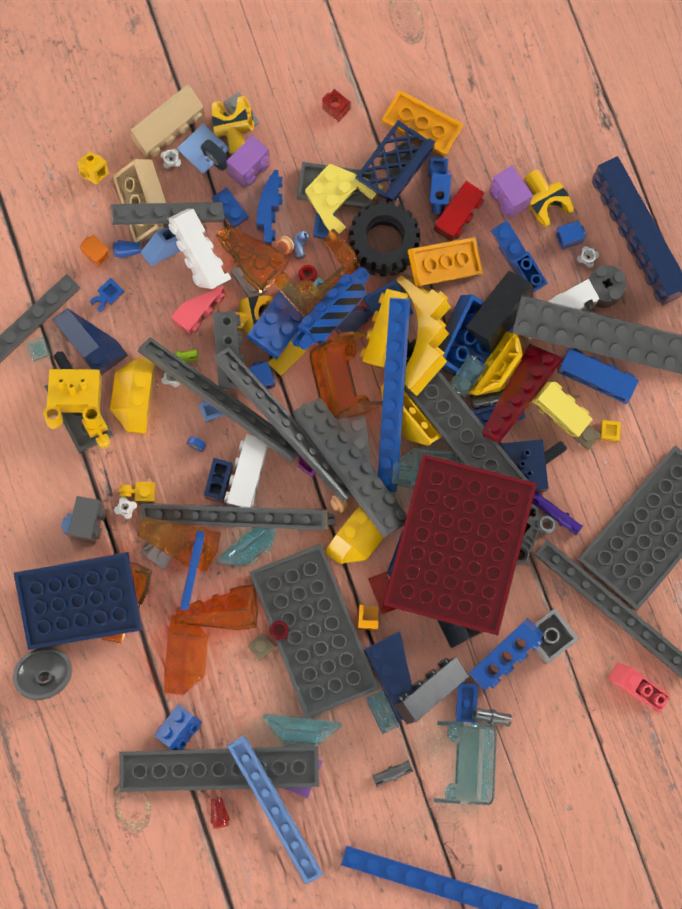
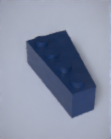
[364,632,412,721]

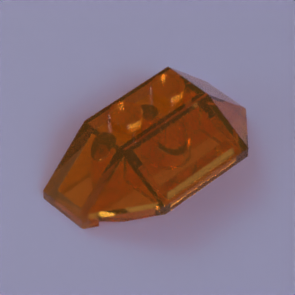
[164,615,209,695]

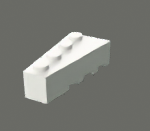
[525,279,599,341]
[224,434,268,507]

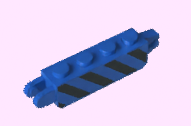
[292,267,370,350]

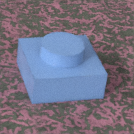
[198,401,223,423]
[61,513,72,535]

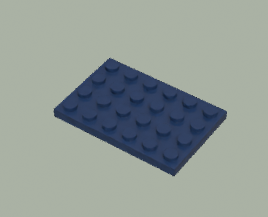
[13,552,143,650]

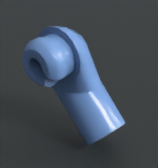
[293,231,309,259]

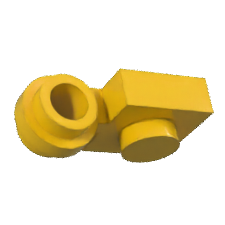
[82,415,111,449]
[118,482,156,503]

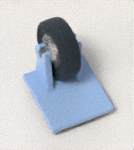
[177,123,229,174]

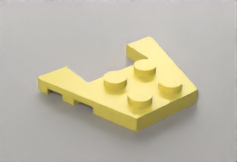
[305,164,383,241]

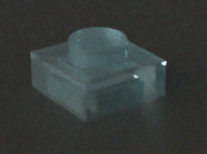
[25,337,51,362]

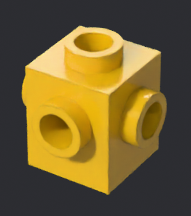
[77,151,109,185]

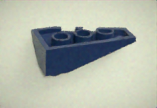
[52,308,128,375]

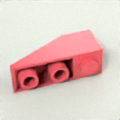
[171,286,225,335]
[608,662,670,713]

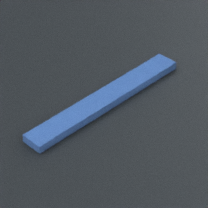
[227,735,324,884]

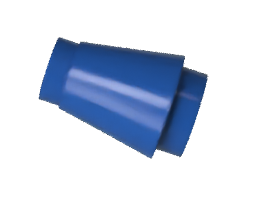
[113,240,141,259]

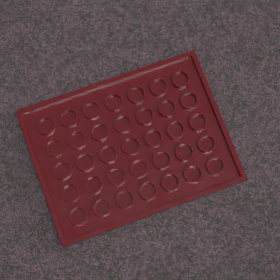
[383,454,537,636]

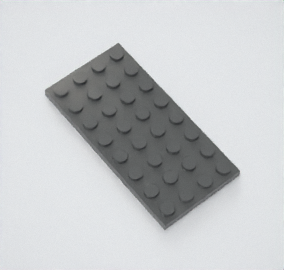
[577,445,682,611]
[249,544,379,718]

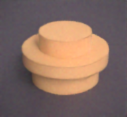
[276,236,294,255]
[331,494,348,513]

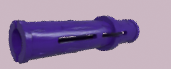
[532,492,583,536]

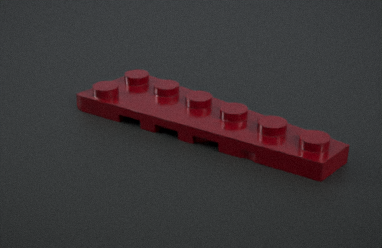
[482,344,562,443]

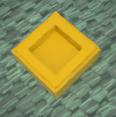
[600,420,621,442]

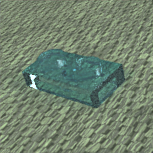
[449,355,486,397]
[366,691,399,734]

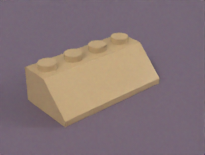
[130,84,205,159]
[113,159,168,243]

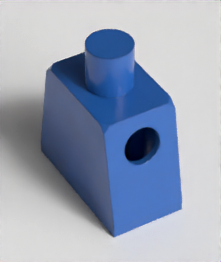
[429,169,452,214]

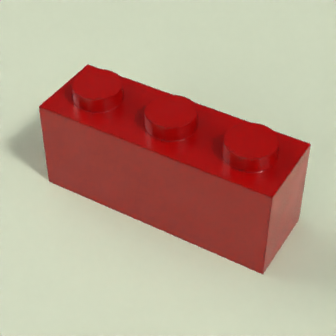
[433,181,485,242]

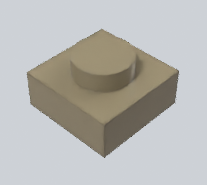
[573,425,601,450]
[248,633,275,661]

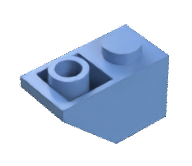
[141,226,181,267]

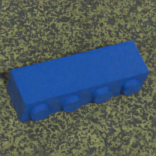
[557,348,639,404]

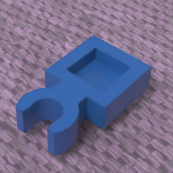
[90,278,125,312]

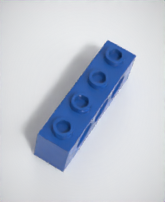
[469,618,544,690]

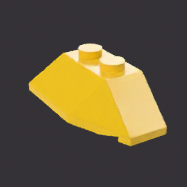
[465,331,523,396]
[110,358,156,434]
[381,384,442,446]
[325,505,384,564]

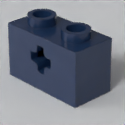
[204,458,233,503]

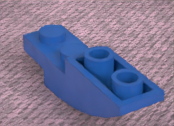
[256,170,283,248]
[490,220,548,293]

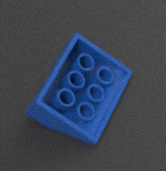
[438,294,513,383]

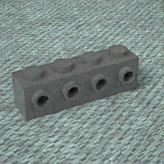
[213,311,244,389]

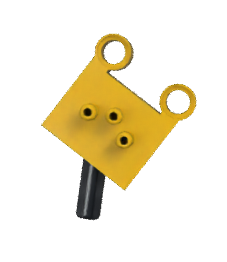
[43,351,102,429]

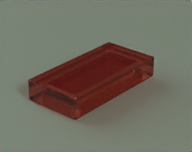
[368,572,397,615]

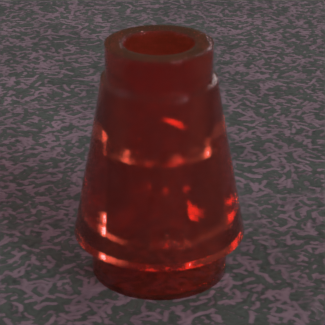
[211,797,230,829]

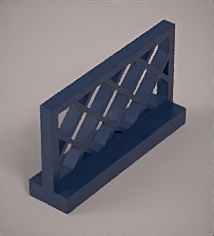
[355,120,435,203]

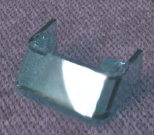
[434,721,497,805]

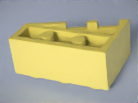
[532,381,593,437]

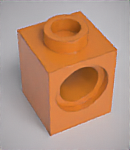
[80,234,111,267]

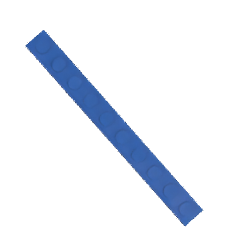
[378,298,411,492]
[341,846,538,909]

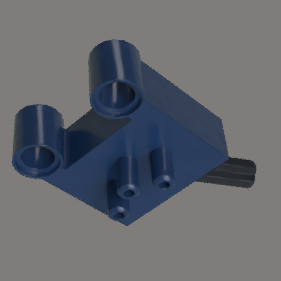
[498,439,567,492]

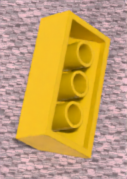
[360,289,408,369]

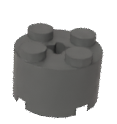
[589,265,626,308]

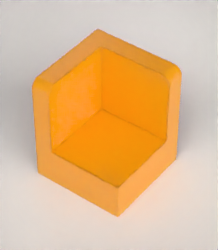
[358,604,379,631]

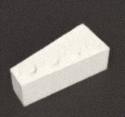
[168,209,231,289]

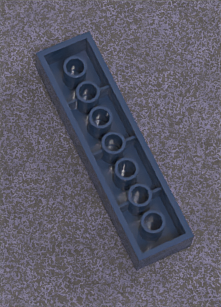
[592,156,682,306]

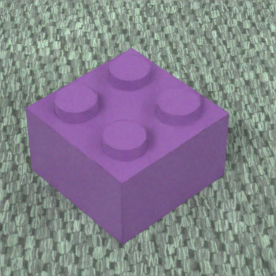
[226,135,270,188]
[489,165,533,219]

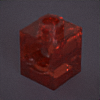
[322,89,351,122]

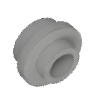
[539,515,556,535]

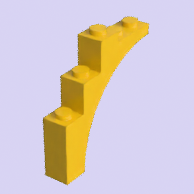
[396,275,451,396]

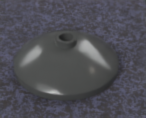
[13,648,72,700]

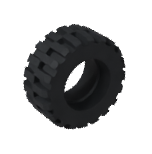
[348,201,421,277]

